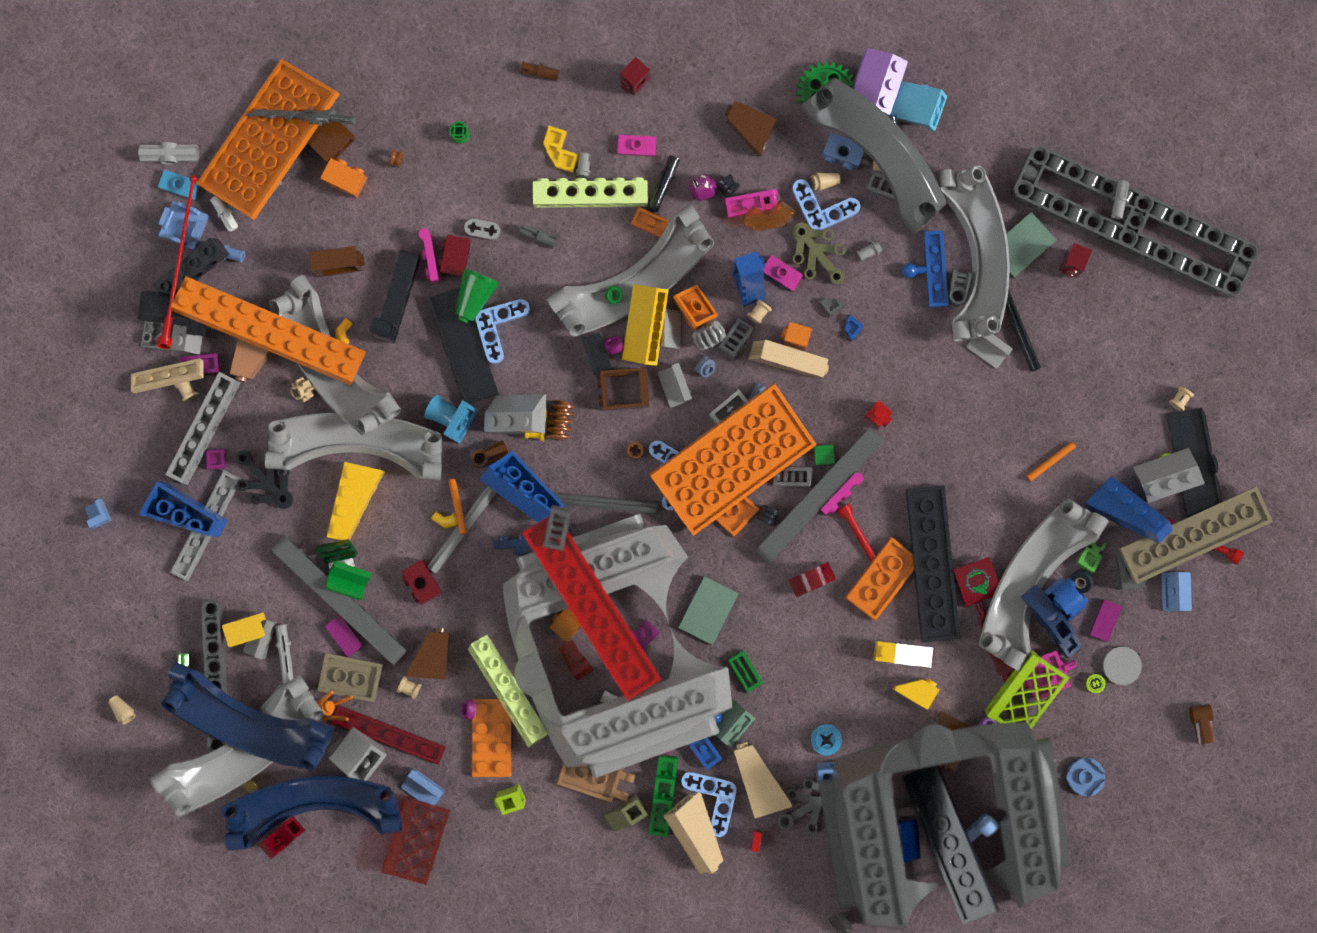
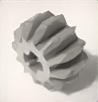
[692,321,726,350]

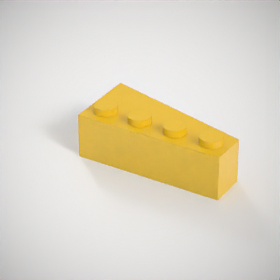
[327,462,385,540]

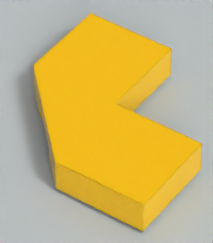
[543,126,579,174]

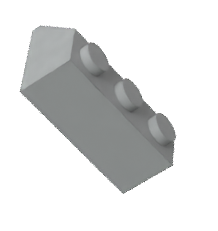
[484,394,546,434]
[1133,448,1205,503]

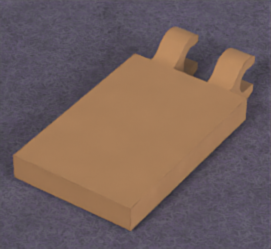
[557,763,636,803]

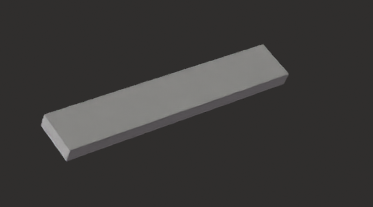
[170,470,241,581]

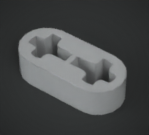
[464,219,501,241]

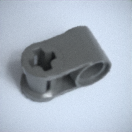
[948,269,972,307]

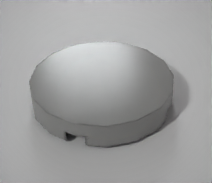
[1102,647,1142,685]

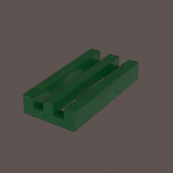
[315,539,358,564]

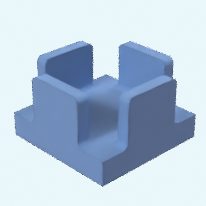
[158,201,209,250]

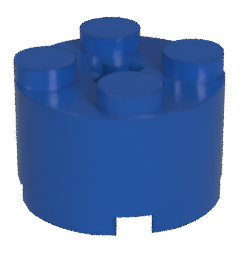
[1044,578,1088,621]

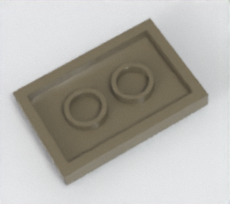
[317,653,383,702]

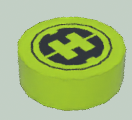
[1085,674,1106,693]

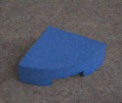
[845,314,864,341]

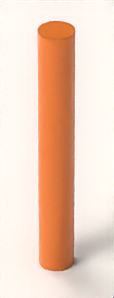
[1026,441,1076,482]
[448,479,467,535]

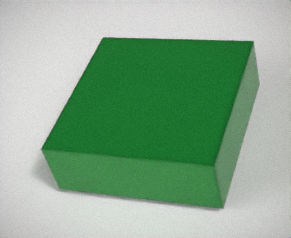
[814,445,835,466]

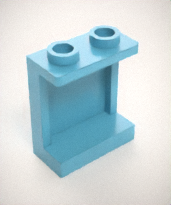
[888,81,947,132]

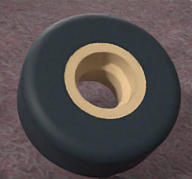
[1070,570,1094,593]

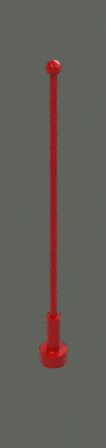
[156,175,197,349]

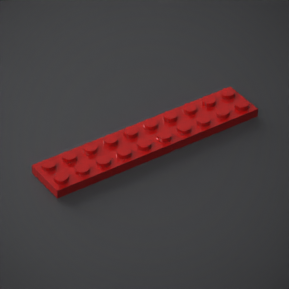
[522,514,661,700]

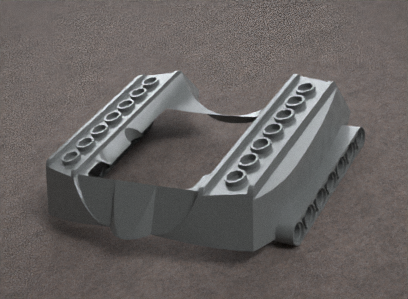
[818,723,1071,930]

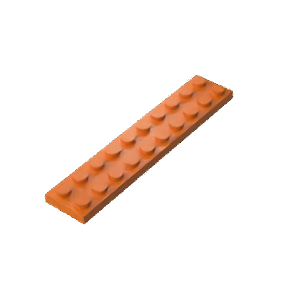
[170,277,366,385]

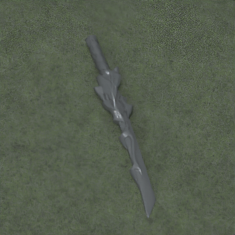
[245,108,356,126]

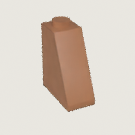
[230,339,272,382]

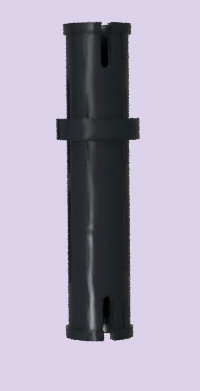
[647,155,680,212]

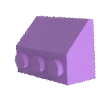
[852,48,908,115]

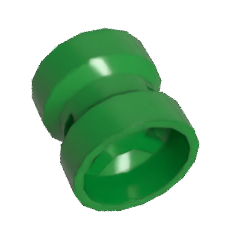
[449,121,470,144]

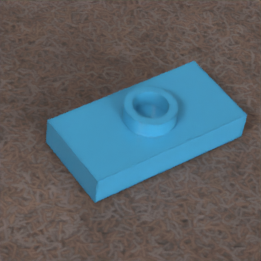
[158,170,200,200]

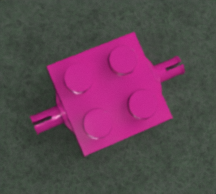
[1018,650,1078,701]

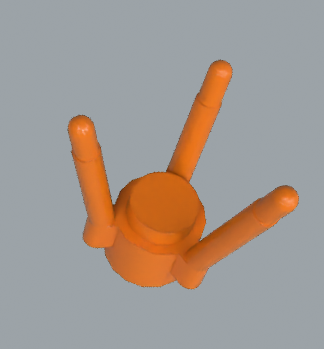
[316,690,353,721]

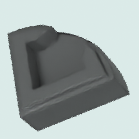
[818,298,845,317]

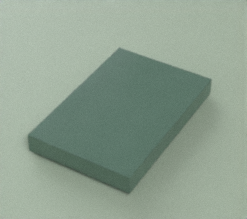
[1006,212,1056,278]
[678,576,739,645]

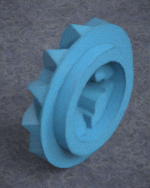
[811,724,842,755]

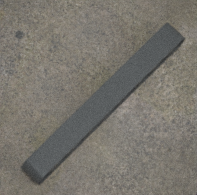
[755,427,884,564]
[270,534,408,665]
[201,600,227,754]

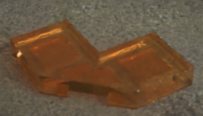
[742,200,795,231]

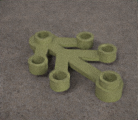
[792,222,846,285]

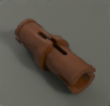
[520,61,560,81]

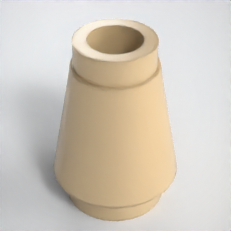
[811,172,840,191]
[108,695,135,725]

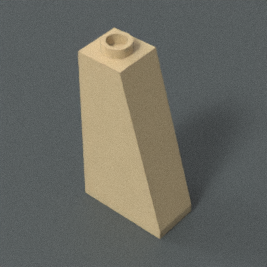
[749,340,829,378]
[733,742,792,818]
[664,792,723,874]

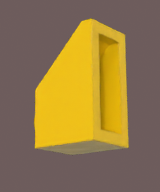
[893,678,939,710]

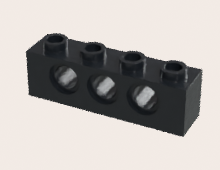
[153,238,229,295]

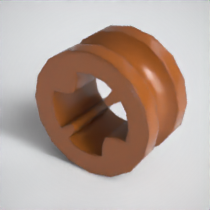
[390,149,404,168]
[627,442,644,459]

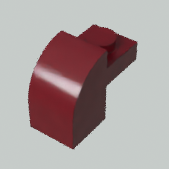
[789,562,836,597]
[259,816,305,859]

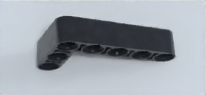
[369,250,421,344]

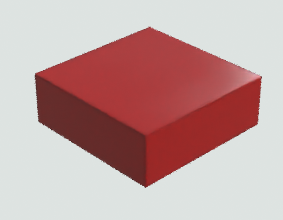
[750,830,762,852]

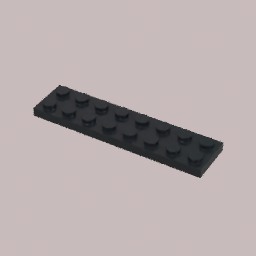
[905,485,961,642]
[902,764,999,925]

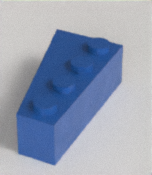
[1085,476,1173,544]

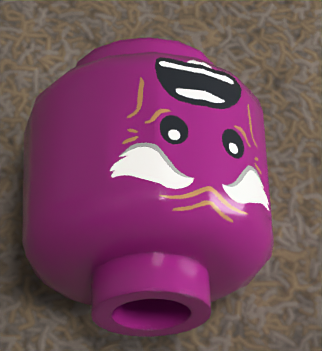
[688,174,717,202]

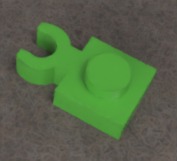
[1075,542,1106,574]

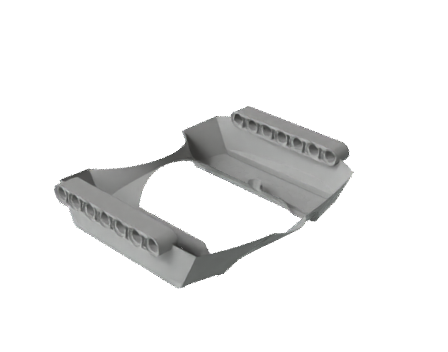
[503,514,732,779]

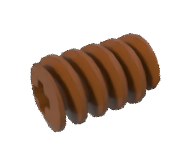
[546,400,576,441]

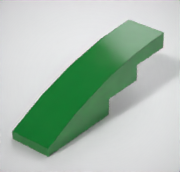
[648,754,678,837]

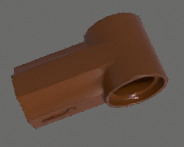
[471,440,508,469]
[1189,704,1215,744]

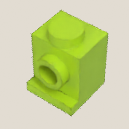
[494,783,526,815]

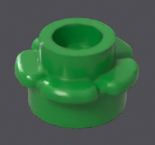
[604,285,623,304]

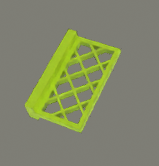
[984,649,1069,729]

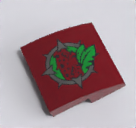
[953,557,999,607]

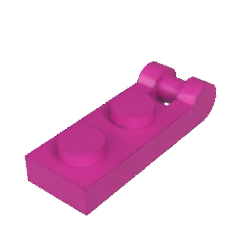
[725,189,780,218]
[419,228,440,284]
[819,473,863,515]

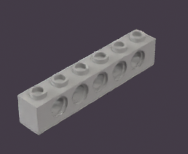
[166,372,240,485]

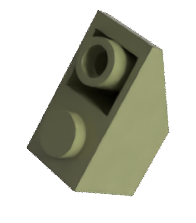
[604,794,648,832]

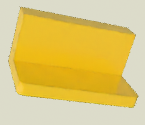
[222,612,266,647]

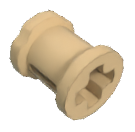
[747,299,772,325]
[174,381,199,403]
[1169,386,1194,412]
[397,676,422,700]

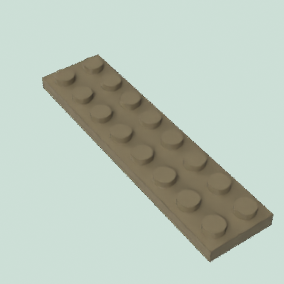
[1118,487,1273,584]

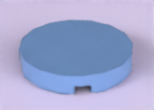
[1066,757,1105,796]

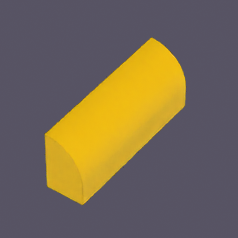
[622,284,669,365]

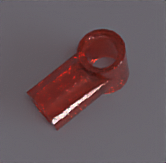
[558,640,594,681]

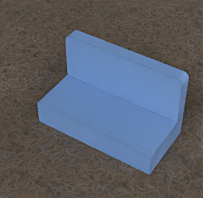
[1162,572,1192,611]
[401,768,446,809]

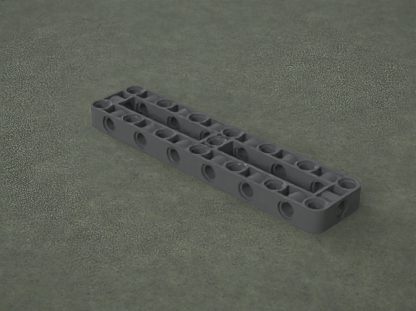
[1011,146,1258,298]

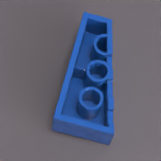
[732,251,765,307]
[480,451,565,522]
[139,481,228,537]

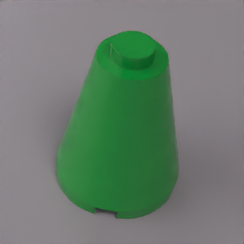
[455,268,499,323]

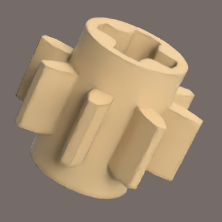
[291,377,315,402]

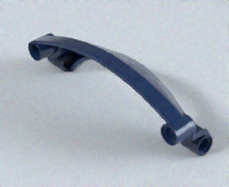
[161,662,334,771]
[221,776,402,851]

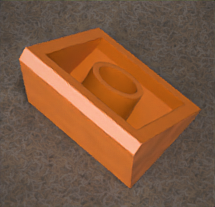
[673,284,718,332]

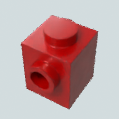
[864,400,893,429]

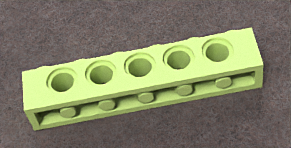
[533,178,648,208]
[468,635,549,748]

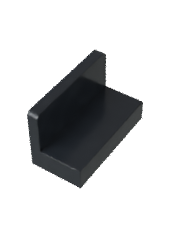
[581,333,612,375]

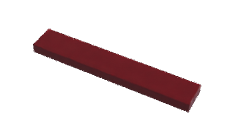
[331,705,446,765]

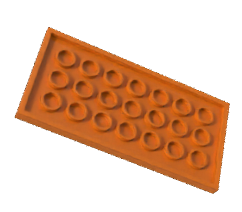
[196,59,340,220]
[649,383,816,536]

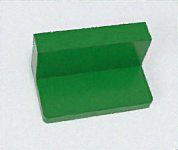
[325,560,372,600]

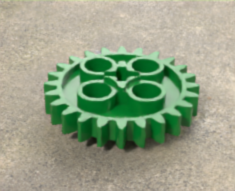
[796,61,854,103]

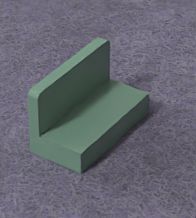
[715,700,756,748]

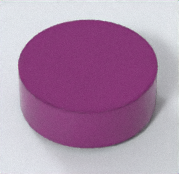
[604,336,624,354]
[462,700,476,720]

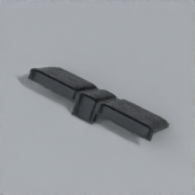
[428,287,499,404]
[137,291,219,337]
[1167,408,1223,517]

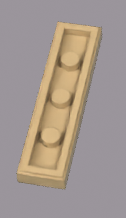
[131,358,203,393]

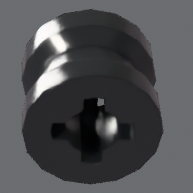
[717,174,741,198]
[757,504,780,527]

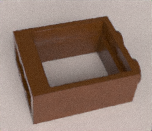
[309,246,365,277]
[597,367,649,411]

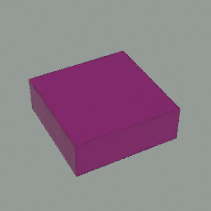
[205,449,227,470]

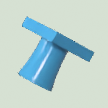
[425,395,478,444]

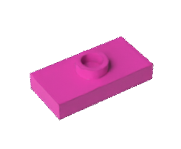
[618,135,656,157]
[763,255,803,292]

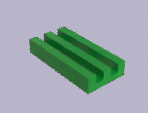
[727,650,763,693]

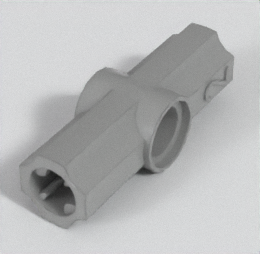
[138,142,199,165]

